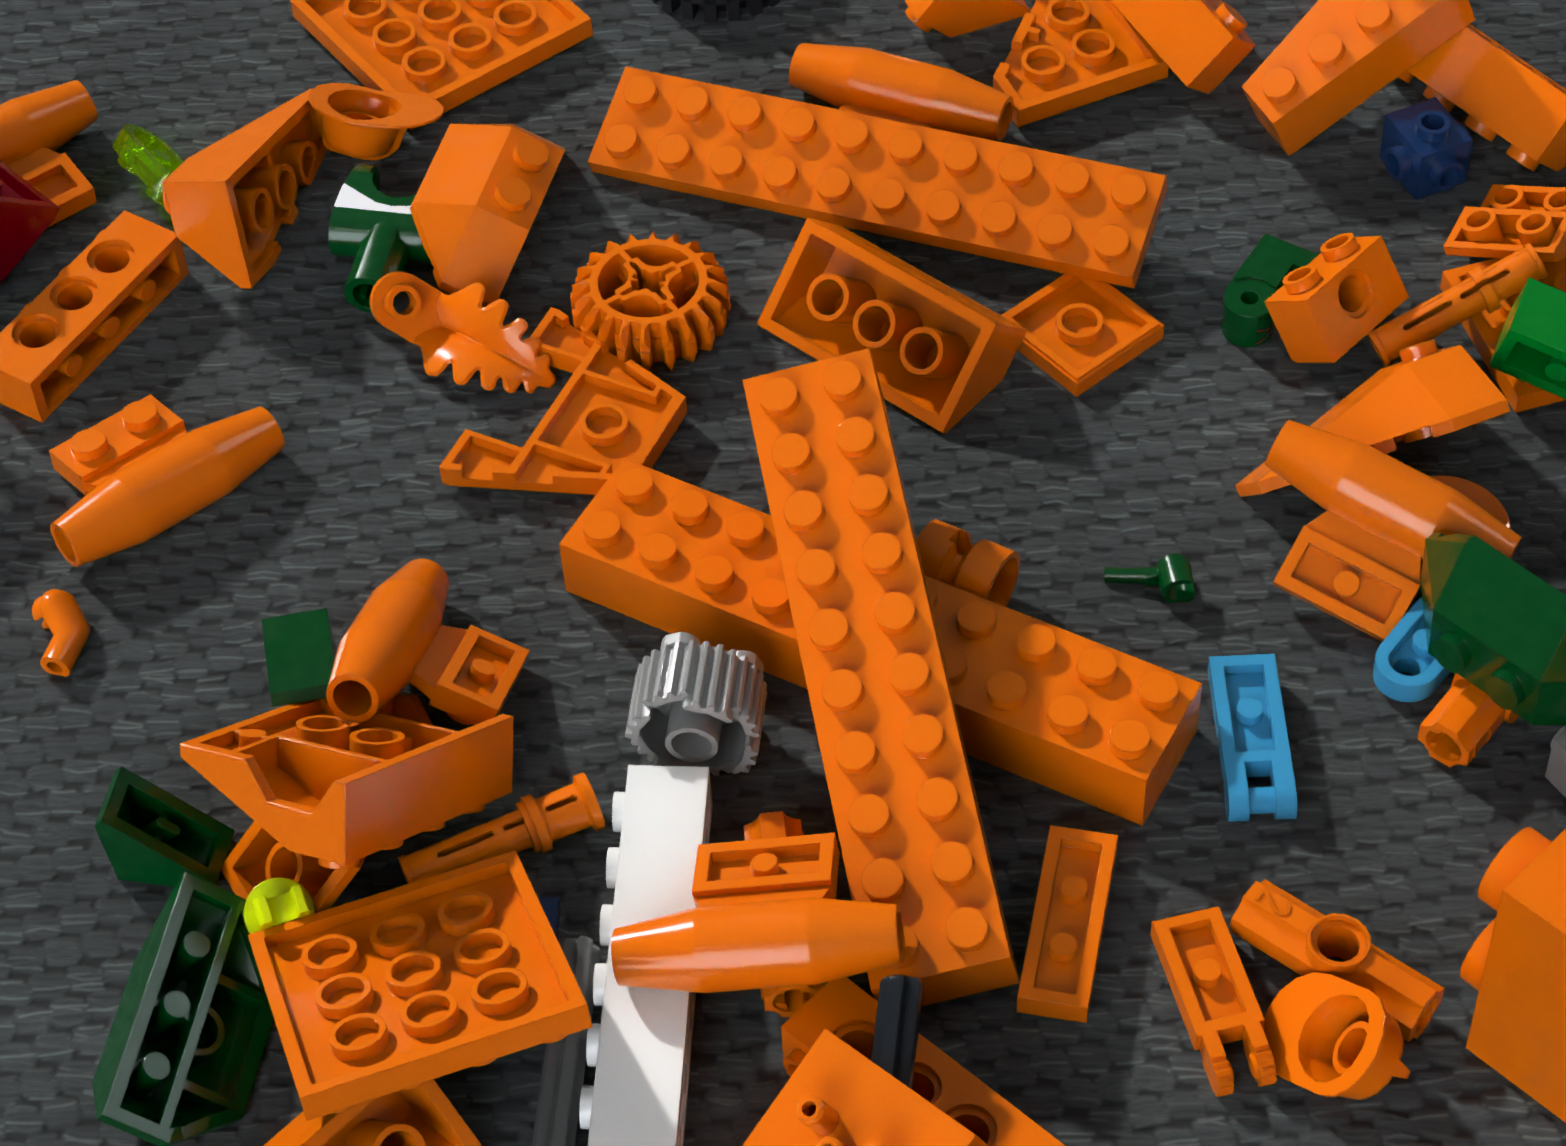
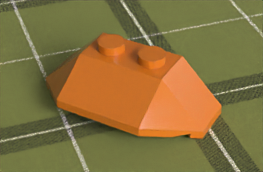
[410,124,565,307]

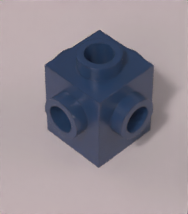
[1379,97,1473,200]

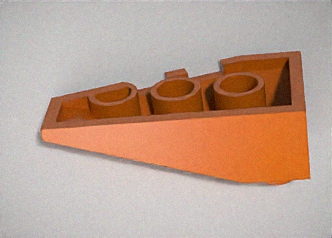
[162,89,327,289]
[1235,339,1511,497]

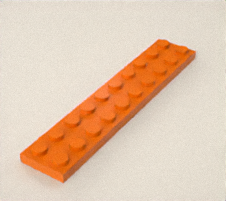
[588,66,1168,289]

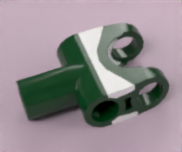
[328,164,432,313]

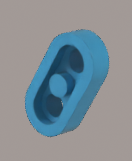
[1373,598,1450,702]

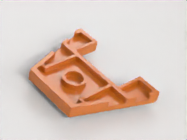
[439,307,687,495]

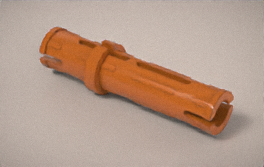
[1367,243,1548,366]

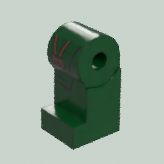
[1221,233,1319,347]

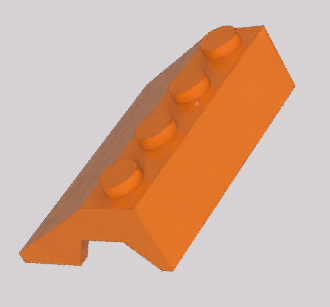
[180,691,514,869]

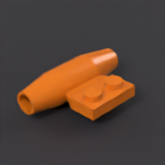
[789,43,1014,141]
[0,80,98,227]
[49,394,285,567]
[1265,420,1522,642]
[326,558,530,725]
[611,833,905,993]

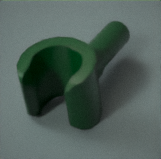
[1104,554,1195,603]

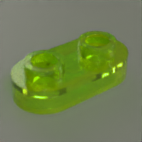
[113,124,184,206]

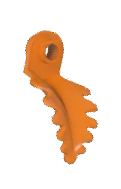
[370,271,556,394]

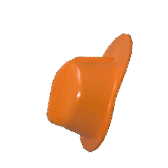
[308,83,444,160]
[1263,972,1411,1100]

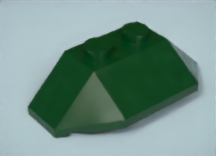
[1420,532,1566,725]
[92,872,273,1146]

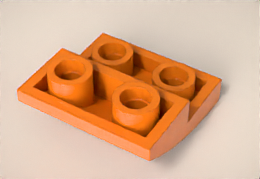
[1443,184,1566,262]

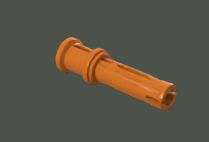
[397,772,606,884]

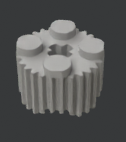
[625,632,767,776]

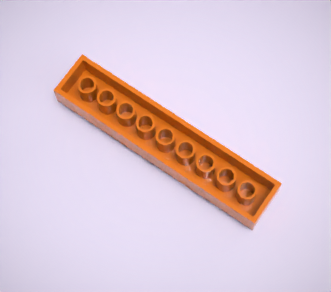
[742,348,1020,1006]
[559,458,1202,826]

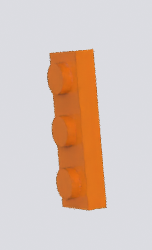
[1017,825,1118,1023]

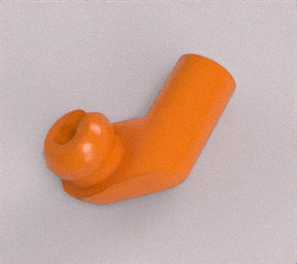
[32,589,91,677]

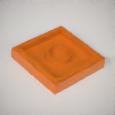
[1001,273,1165,397]

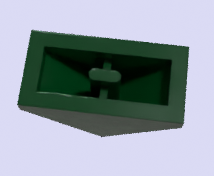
[261,608,337,707]
[94,766,235,887]

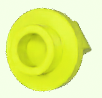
[243,877,314,934]

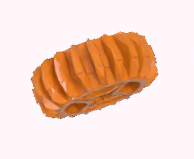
[570,230,731,371]

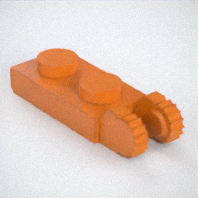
[1150,906,1277,1097]

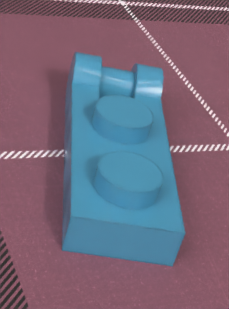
[1207,654,1297,822]

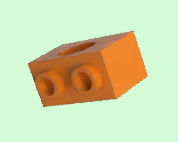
[1264,233,1409,363]

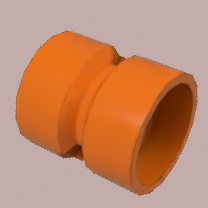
[917,519,1021,607]

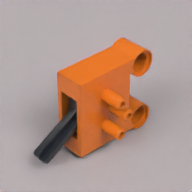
[742,975,989,1146]

